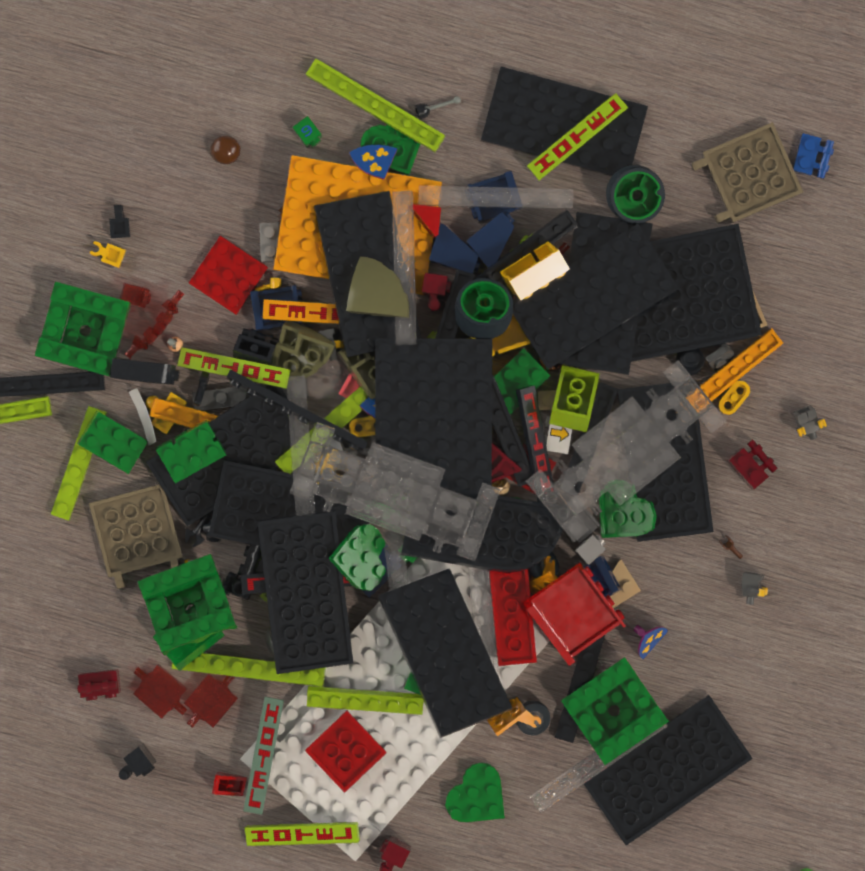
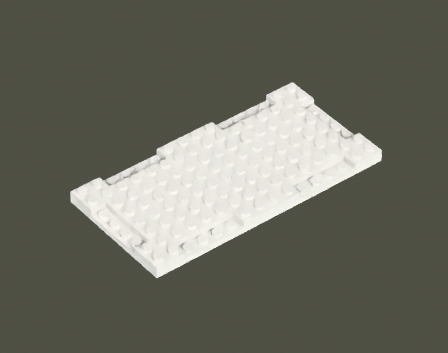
[240,558,550,861]

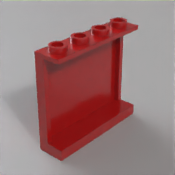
[523,563,626,666]

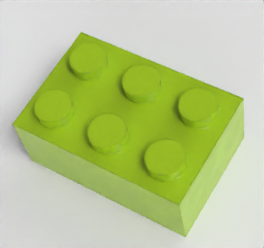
[549,365,600,432]

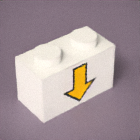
[544,415,572,454]

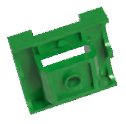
[34,281,131,377]
[137,554,237,656]
[561,657,669,765]

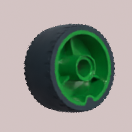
[606,165,665,223]
[455,278,513,339]

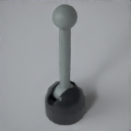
[415,96,461,120]

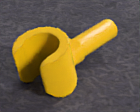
[255,278,281,292]

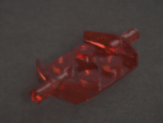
[124,289,185,359]

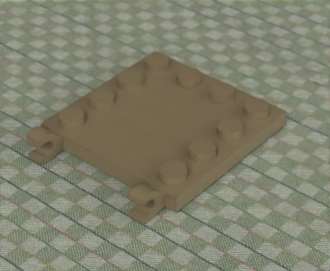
[691,122,803,224]
[89,484,183,589]

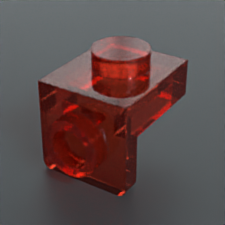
[120,283,151,308]

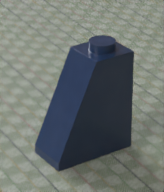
[466,211,515,268]
[429,223,481,274]

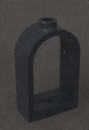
[110,358,180,385]

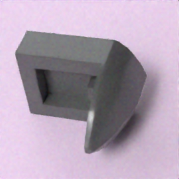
[706,344,734,371]

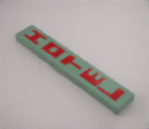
[243,696,284,815]

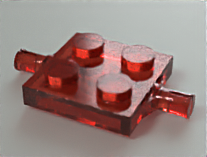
[133,664,188,719]
[184,673,238,728]

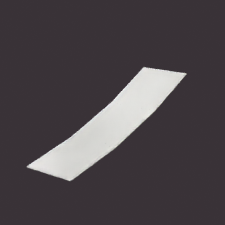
[129,388,157,446]

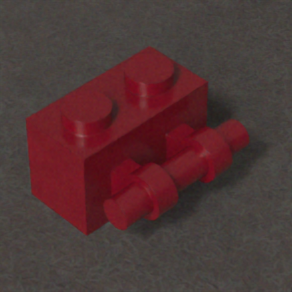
[422,273,452,311]
[727,439,778,490]
[77,669,121,701]
[379,836,411,871]

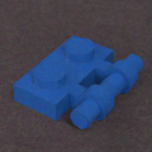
[793,133,834,179]

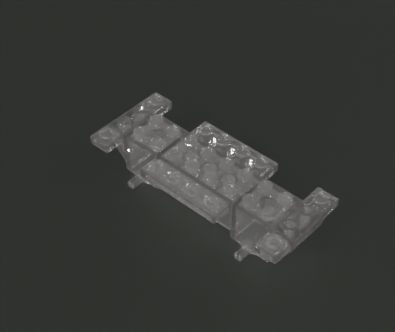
[526,360,727,542]
[290,422,501,561]

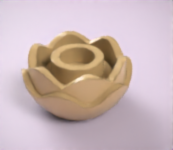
[492,478,510,496]

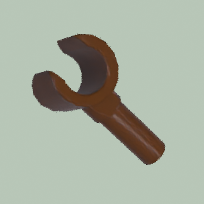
[719,535,743,559]

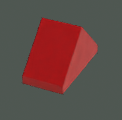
[409,204,441,238]
[212,772,247,796]

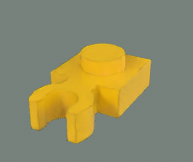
[90,241,126,268]

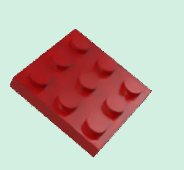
[189,236,268,315]
[305,710,387,793]

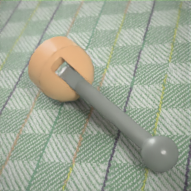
[167,337,183,352]

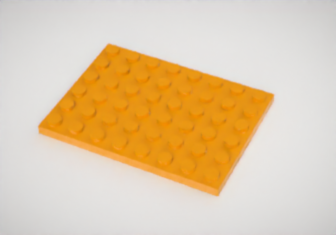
[273,155,442,295]

